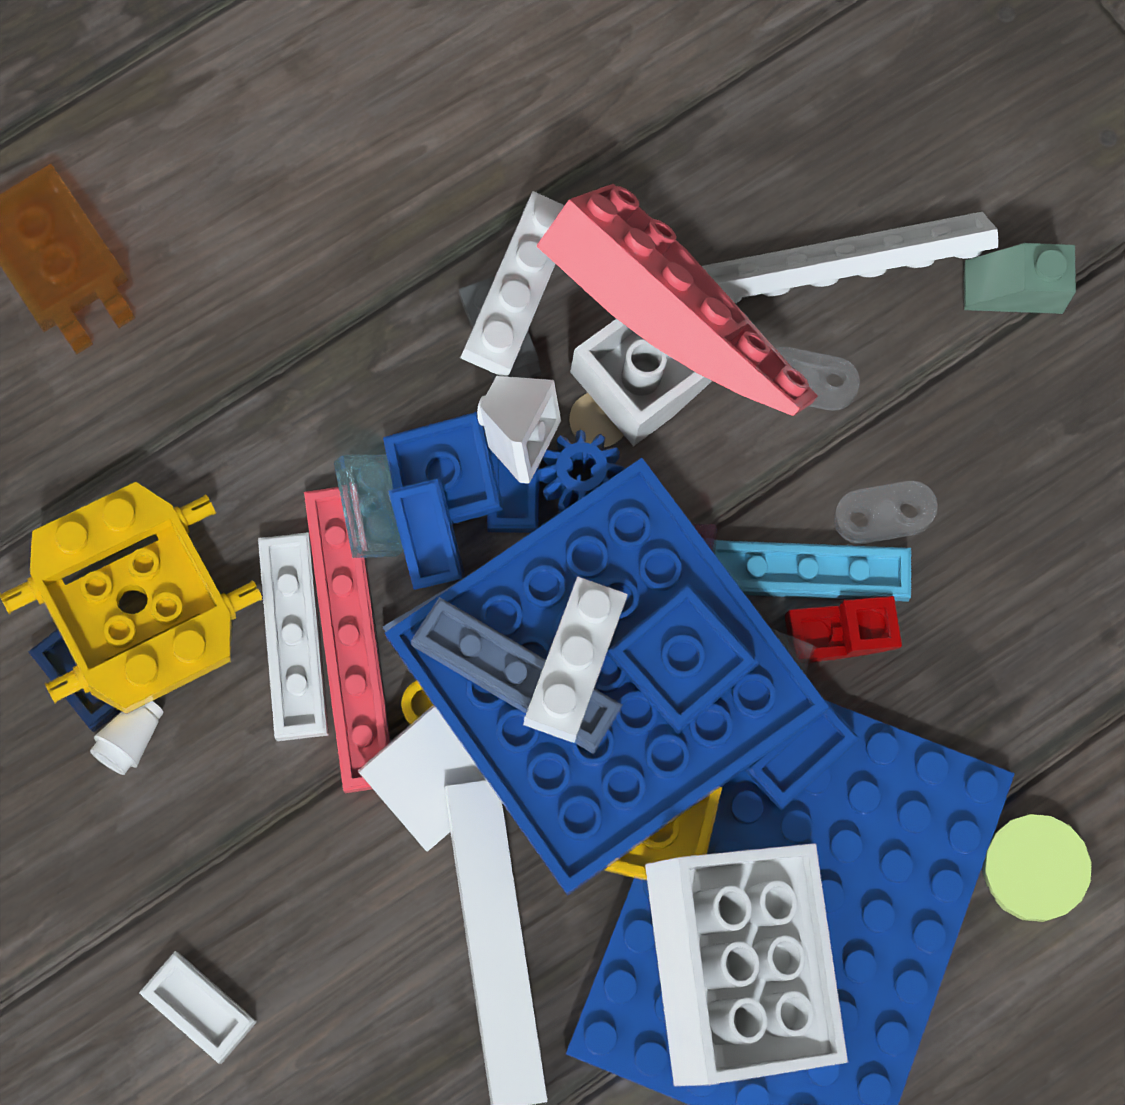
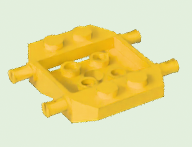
[0,482,263,714]

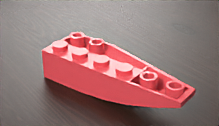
[537,184,818,416]

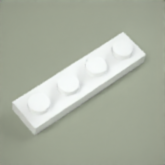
[460,191,565,377]

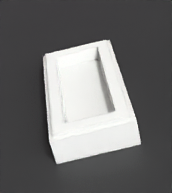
[139,951,257,1064]

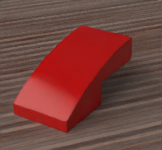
[785,596,902,664]

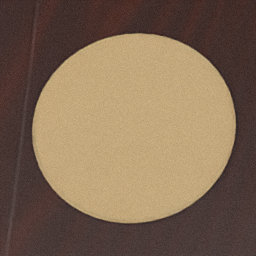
[569,393,624,447]

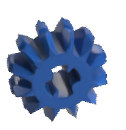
[538,429,625,512]

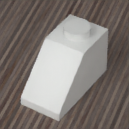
[477,376,561,483]

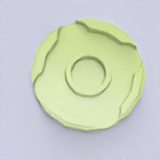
[983,814,1091,922]

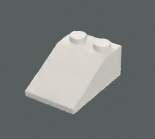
[570,319,712,446]

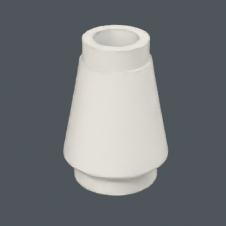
[90,701,164,775]

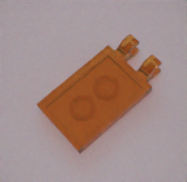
[0,164,135,355]

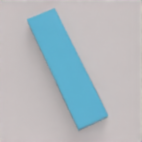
[706,540,911,602]

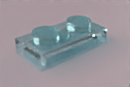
[334,455,404,558]

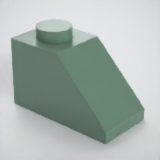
[964,243,1076,314]

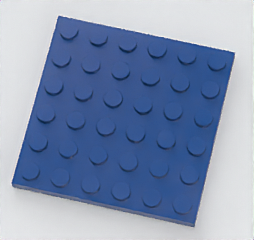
[385,458,829,896]

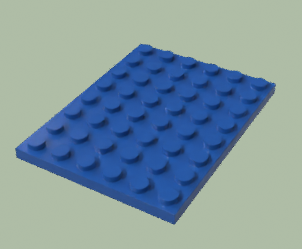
[566,700,1015,1105]

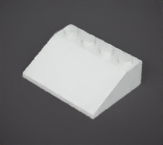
[645,843,848,1086]

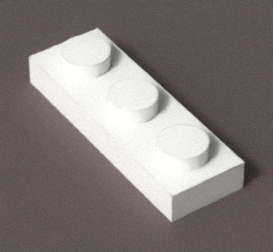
[523,577,628,743]

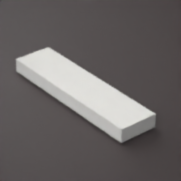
[258,532,329,741]

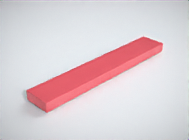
[304,484,391,793]

